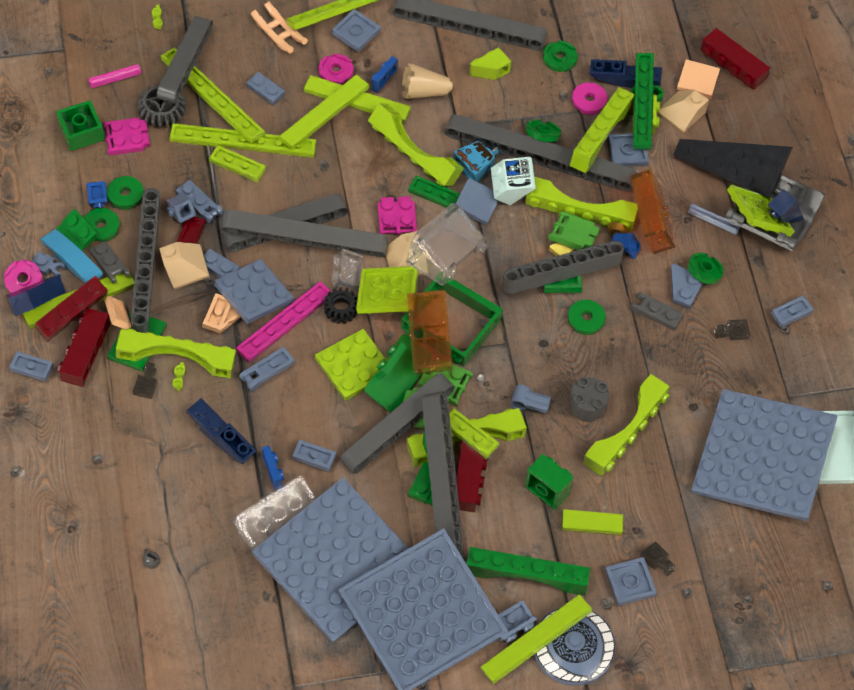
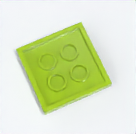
[727,184,795,237]
[356,266,419,314]
[315,329,385,401]

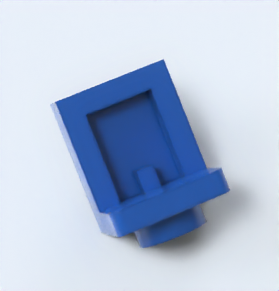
[86,181,108,208]
[612,233,641,259]

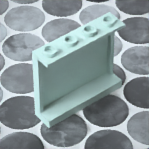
[819,411,854,484]

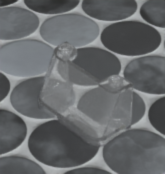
[406,203,488,286]

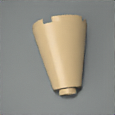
[402,63,453,99]

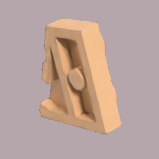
[202,293,241,334]

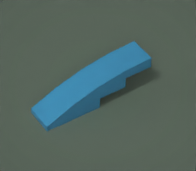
[41,229,103,283]

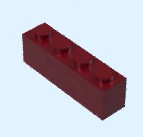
[700,28,770,90]
[35,276,108,343]
[58,308,111,387]
[456,442,488,513]

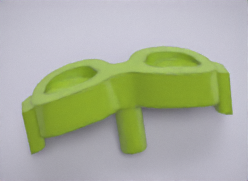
[152,5,163,30]
[172,362,185,391]

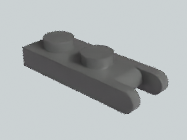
[89,241,130,284]
[630,292,684,331]

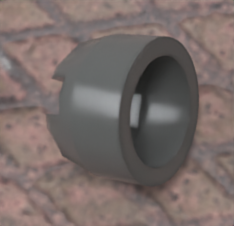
[143,551,160,569]

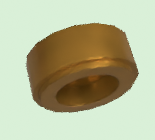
[607,222,627,236]

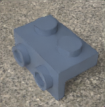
[498,600,537,643]

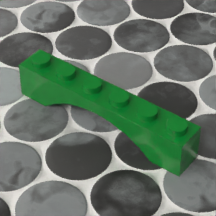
[467,547,590,596]

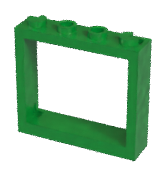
[401,271,503,367]

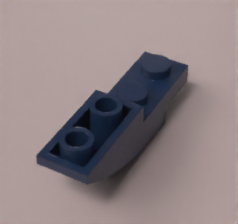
[589,59,662,88]
[186,398,257,464]

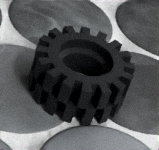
[324,287,357,324]

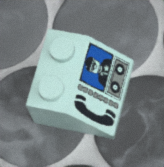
[491,157,536,205]

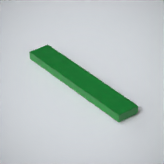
[633,53,654,150]

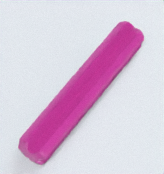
[89,64,141,88]

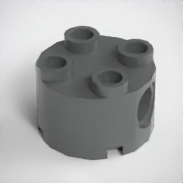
[569,377,609,422]

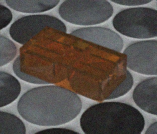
[630,169,676,254]
[407,290,453,374]

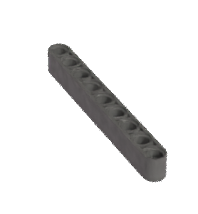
[392,0,547,50]
[131,188,160,333]
[221,209,388,257]
[422,391,465,561]

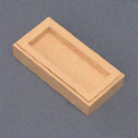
[104,296,131,330]

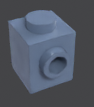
[166,193,196,223]

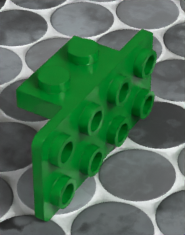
[364,334,432,413]

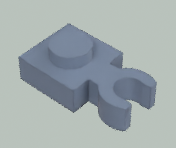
[32,251,66,278]

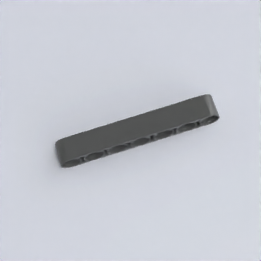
[157,16,213,103]
[222,193,349,252]
[502,241,624,294]
[340,373,455,474]

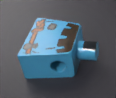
[453,141,498,182]

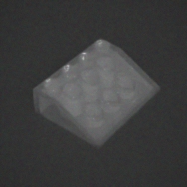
[229,475,315,570]

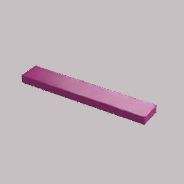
[236,281,333,363]

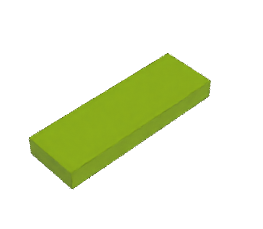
[209,145,266,183]
[449,408,499,459]
[562,509,623,535]

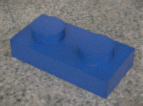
[371,56,398,93]
[262,445,284,490]

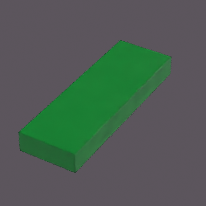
[408,175,460,213]

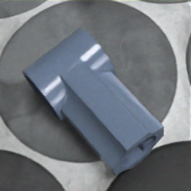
[510,385,551,414]

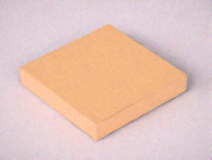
[677,59,720,99]

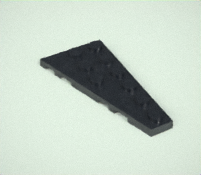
[673,139,793,198]

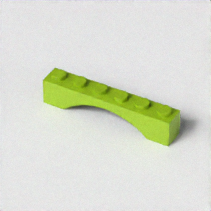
[570,87,635,173]
[368,103,464,187]
[525,177,639,232]
[116,329,236,379]
[583,374,670,477]
[407,408,527,467]

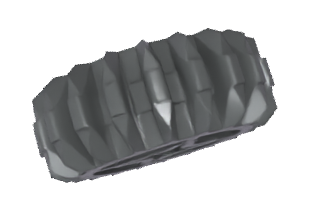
[137,84,186,129]

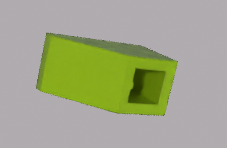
[469,47,511,80]

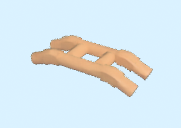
[250,1,308,53]

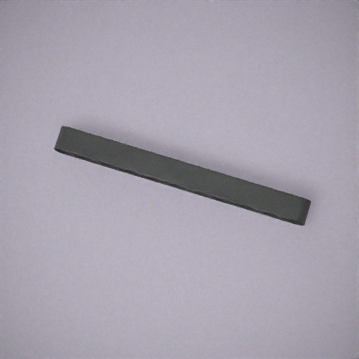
[444,114,638,192]

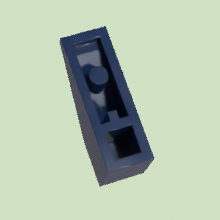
[768,189,804,223]
[5,274,66,316]

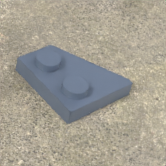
[670,263,703,310]

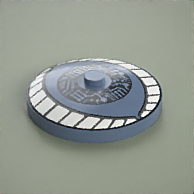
[534,608,615,686]

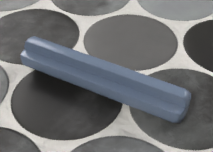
[688,204,740,234]

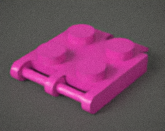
[103,118,150,155]
[378,196,417,235]

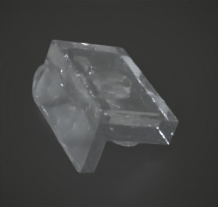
[331,249,363,290]

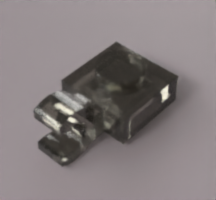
[714,319,750,340]
[133,362,158,399]
[640,541,675,576]

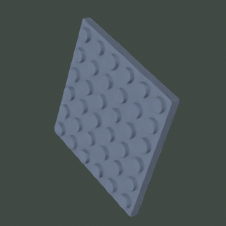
[691,389,837,522]
[252,477,409,644]
[338,528,508,690]

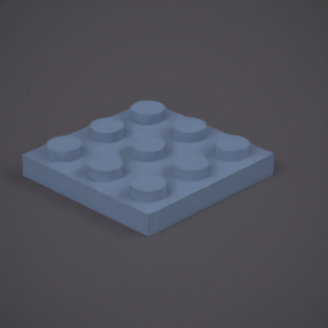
[214,259,294,324]

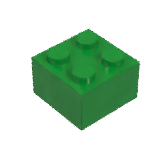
[56,100,105,151]
[525,453,574,511]

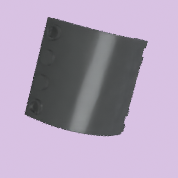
[725,174,826,251]

